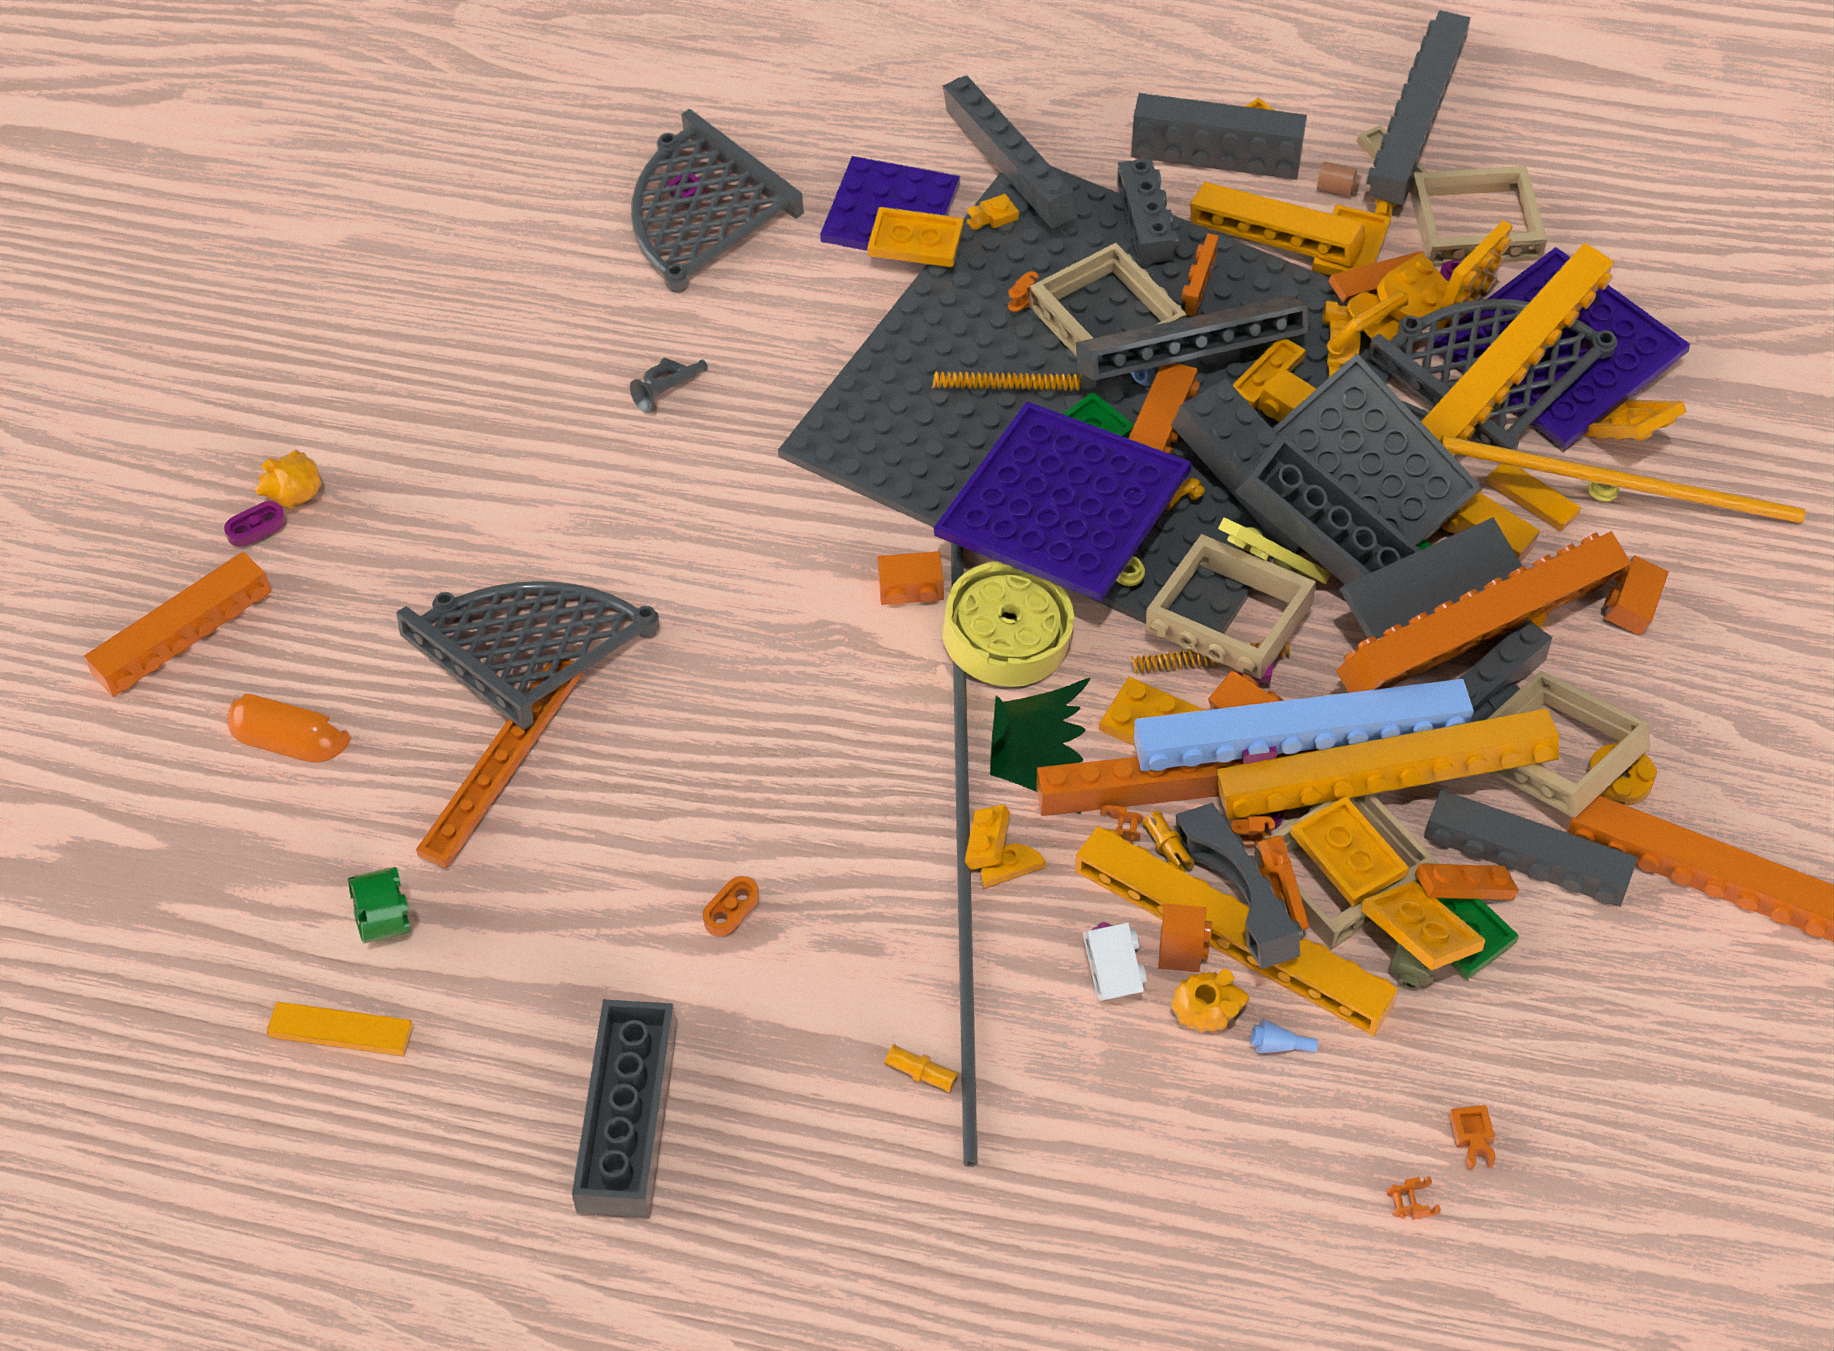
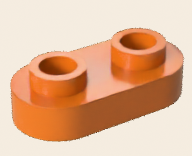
[703,876,759,936]

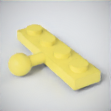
[1218,518,1331,584]

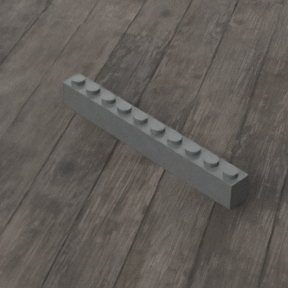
[1366,10,1471,205]

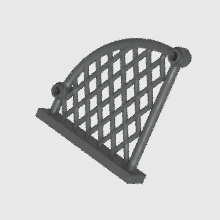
[631,108,804,292]
[1367,299,1617,450]
[396,581,659,730]

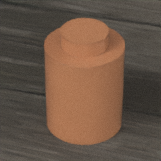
[1317,161,1361,196]

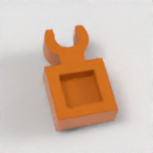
[1449,1105,1496,1170]

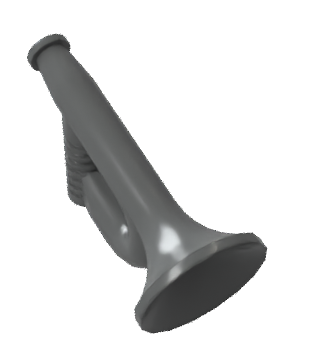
[630,357,708,413]

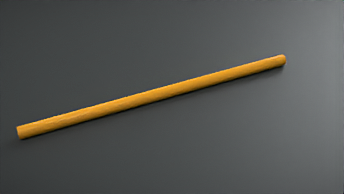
[1440,436,1806,524]

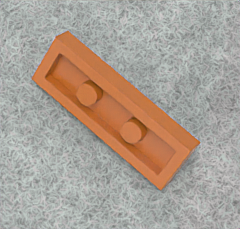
[1181,233,1219,317]
[1415,863,1519,900]

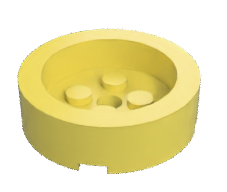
[942,561,1074,687]

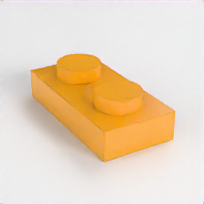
[965,804,1010,870]

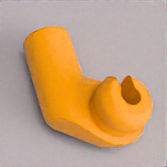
[1165,478,1205,510]

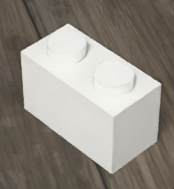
[1082,923,1147,1001]

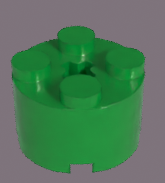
[348,866,411,944]

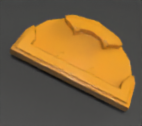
[981,843,1046,889]

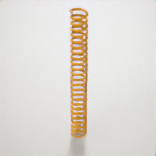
[932,371,1082,392]
[1131,641,1290,674]

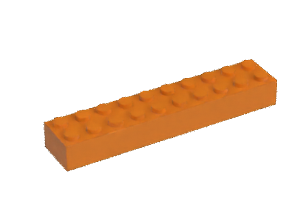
[1336,531,1632,693]

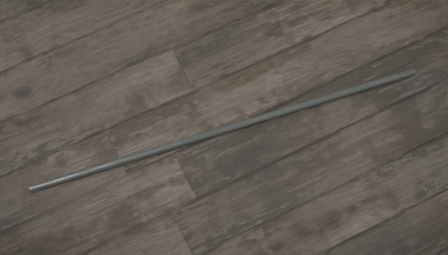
[951,543,978,1167]

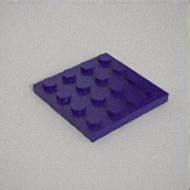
[820,156,960,251]

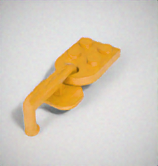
[1327,252,1449,355]

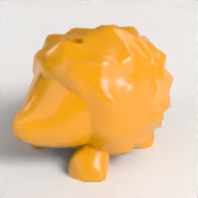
[255,450,322,510]
[1171,968,1249,1032]

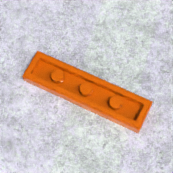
[1328,251,1425,303]

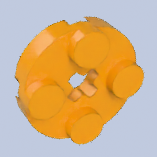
[1588,741,1657,805]

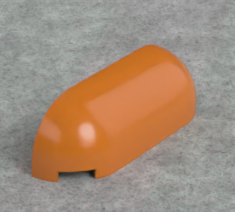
[227,694,351,762]

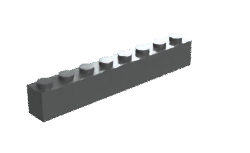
[942,75,1077,229]
[1076,296,1308,381]

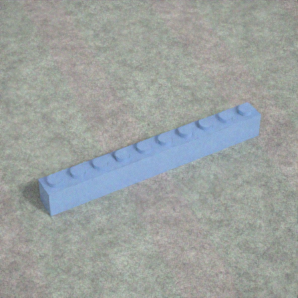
[1133,679,1474,771]

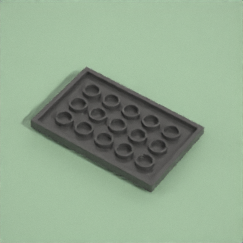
[1272,353,1483,547]

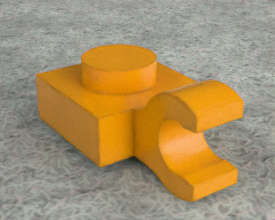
[966,194,1019,230]

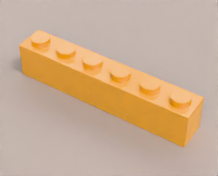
[1190,181,1364,267]

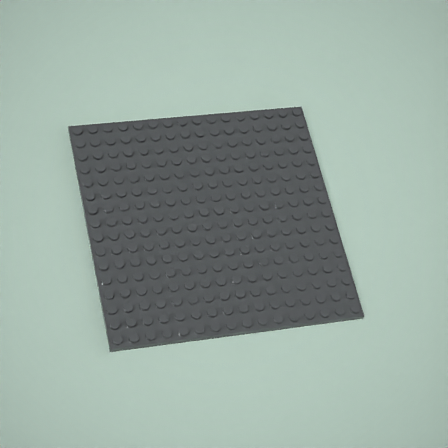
[778,166,1414,634]

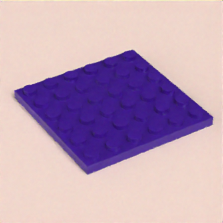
[1433,247,1690,450]
[934,401,1191,602]

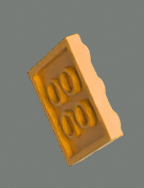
[1437,220,1513,330]

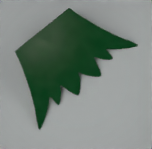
[990,678,1091,815]

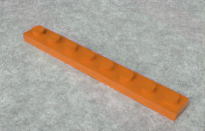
[416,653,584,869]

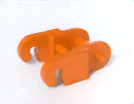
[1008,271,1039,312]
[1100,805,1143,842]
[1231,816,1275,848]
[1386,1176,1441,1220]

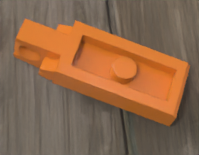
[1258,835,1309,930]

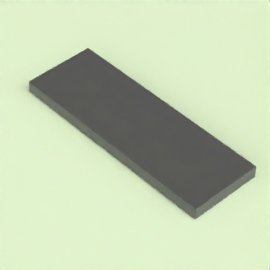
[1339,517,1522,639]

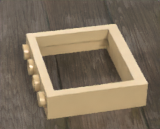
[1410,166,1547,267]
[1029,243,1186,357]
[1146,534,1316,680]
[1486,671,1650,818]
[1254,794,1440,950]

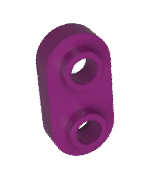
[224,501,286,546]

